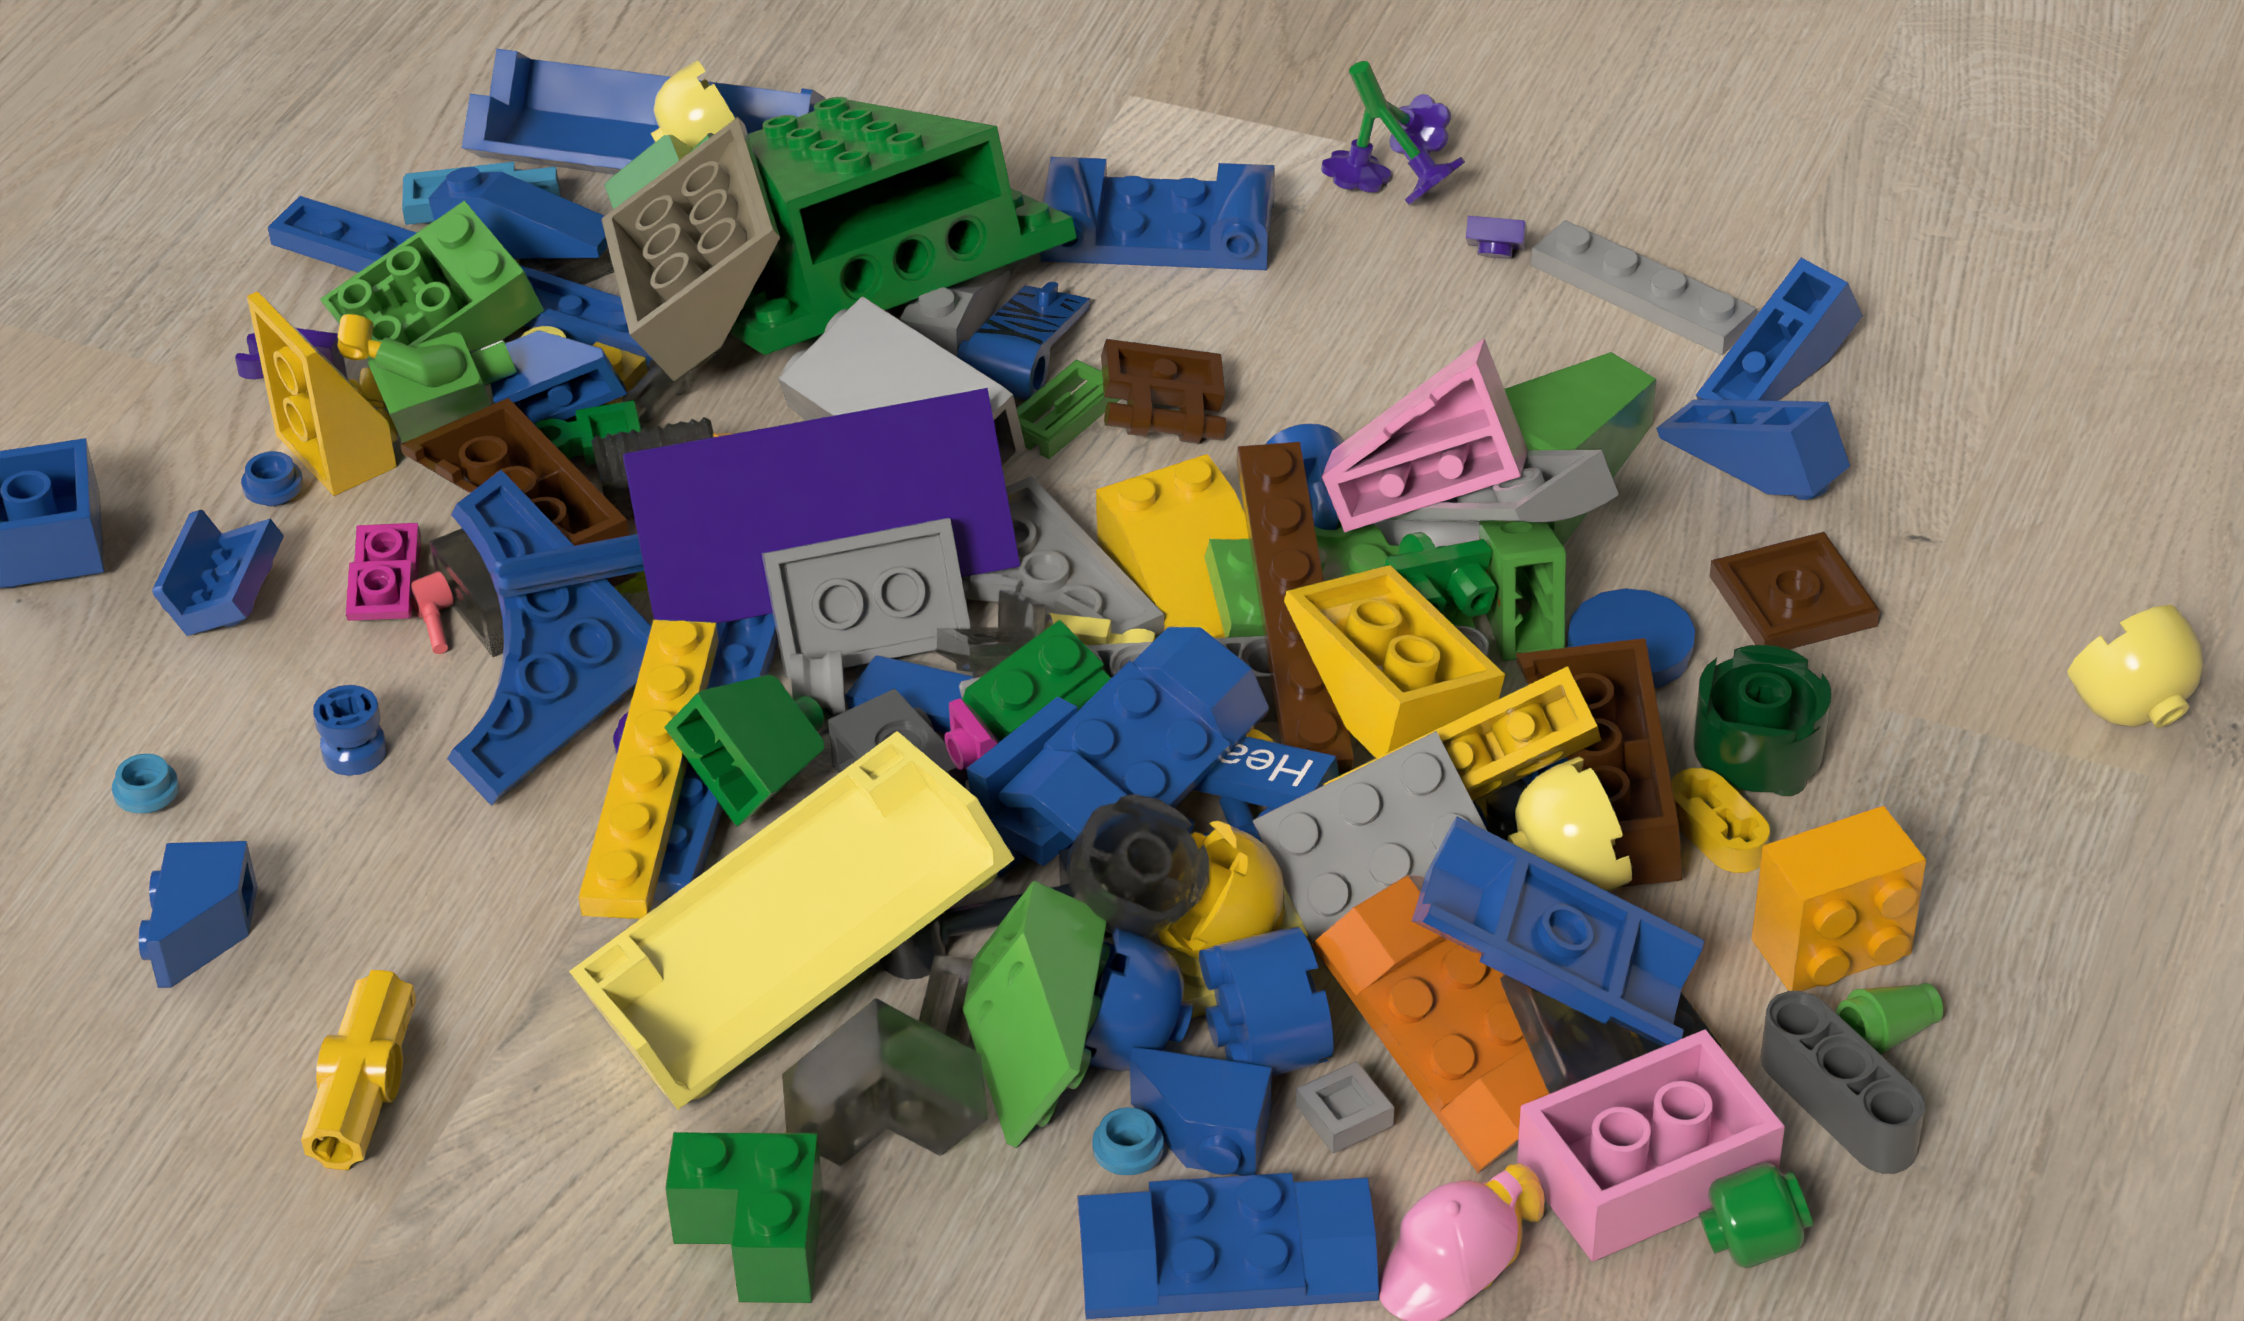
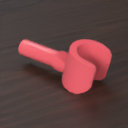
[411,572,453,654]

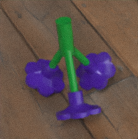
[1321,61,1465,205]

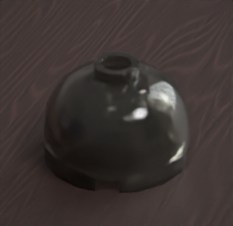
[1067,794,1209,937]

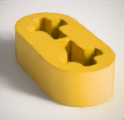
[1671,768,1770,873]

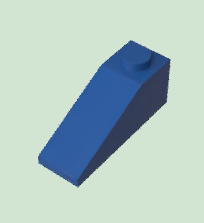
[428,167,608,259]
[1696,257,1863,401]
[1656,399,1850,500]

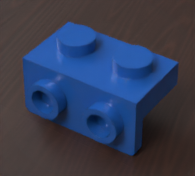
[152,509,284,636]

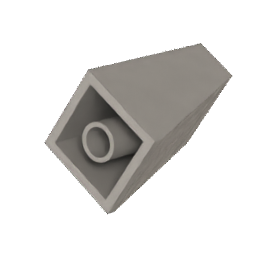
[778,296,1026,472]

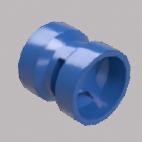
[313,685,386,776]

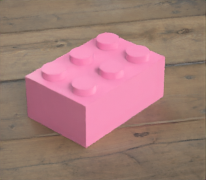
[1517,1029,1785,1262]

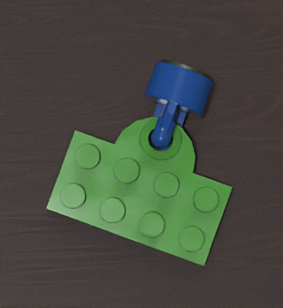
[1204,424,1475,638]

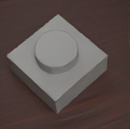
[1296,1061,1394,1154]

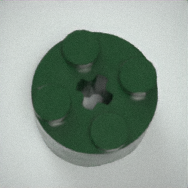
[1693,645,1832,796]

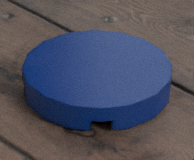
[1567,588,1695,688]

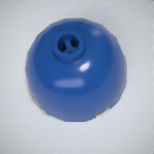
[1084,927,1193,1072]

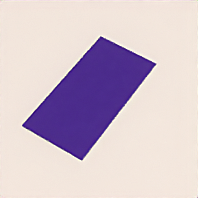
[623,388,1020,624]

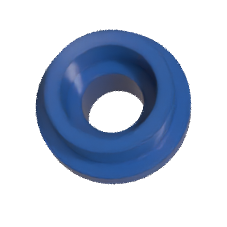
[241,451,303,506]

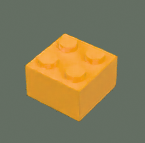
[1751,805,1926,991]

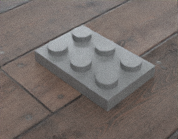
[761,518,973,679]
[1253,731,1487,944]

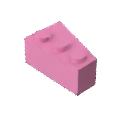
[1322,338,1528,532]

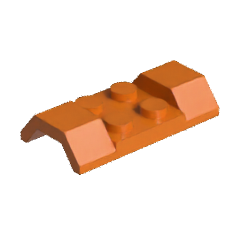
[1312,875,1575,1173]

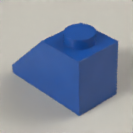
[491,330,627,425]
[1129,1047,1272,1176]

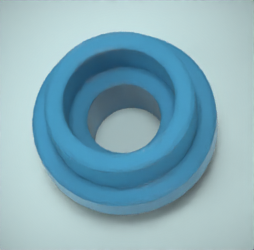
[112,753,179,814]
[1092,1107,1164,1175]

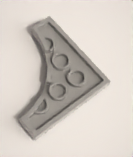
[961,476,1164,637]

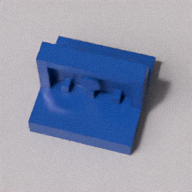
[967,696,1078,877]

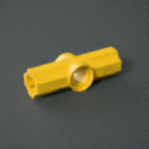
[301,970,417,1170]

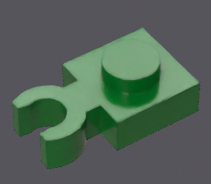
[535,400,644,466]

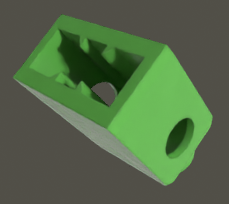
[1479,522,1566,662]

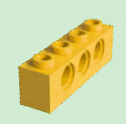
[1323,666,1601,802]

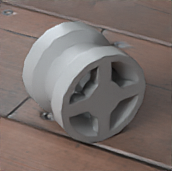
[790,650,846,715]

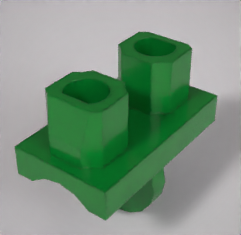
[1384,532,1497,618]

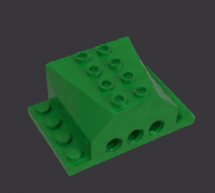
[729,97,1077,355]

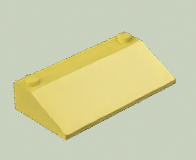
[569,731,1014,1110]

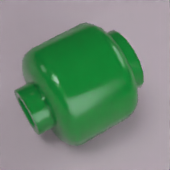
[1698,1162,1813,1269]

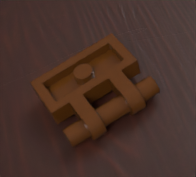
[1101,339,1226,444]

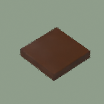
[1709,531,1880,650]

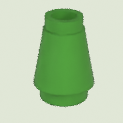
[1835,983,1943,1055]

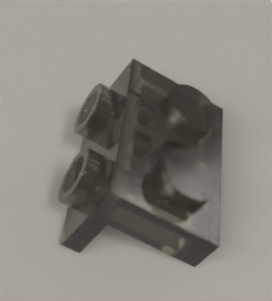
[936,590,1053,678]

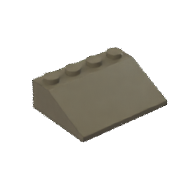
[601,117,780,381]

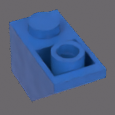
[139,841,258,988]

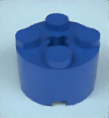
[1199,927,1334,1076]

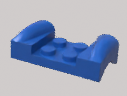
[1040,157,1275,271]

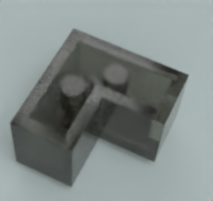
[782,998,988,1166]

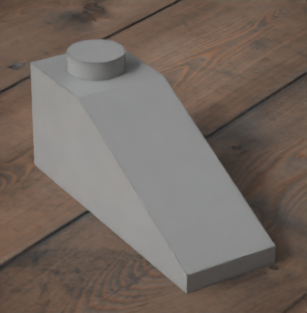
[900,267,1011,356]

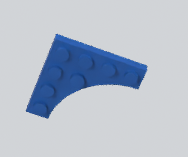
[447,470,652,806]

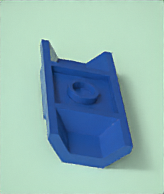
[998,627,1269,883]
[1412,816,1704,1046]
[1077,1173,1379,1319]

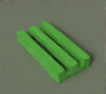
[1016,359,1121,459]

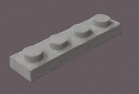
[1531,220,1757,355]

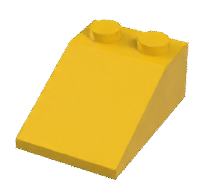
[247,291,397,496]
[1096,454,1249,638]
[1284,565,1505,758]

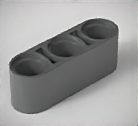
[1760,991,1925,1174]

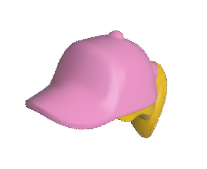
[1378,1163,1546,1321]

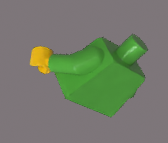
[337,314,517,443]

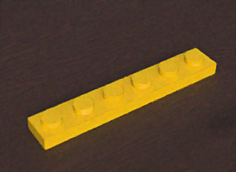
[578,620,719,919]

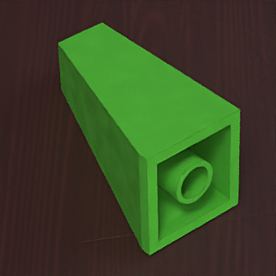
[1505,352,1656,546]

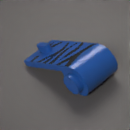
[956,282,1090,401]

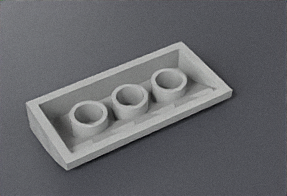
[1385,450,1619,522]

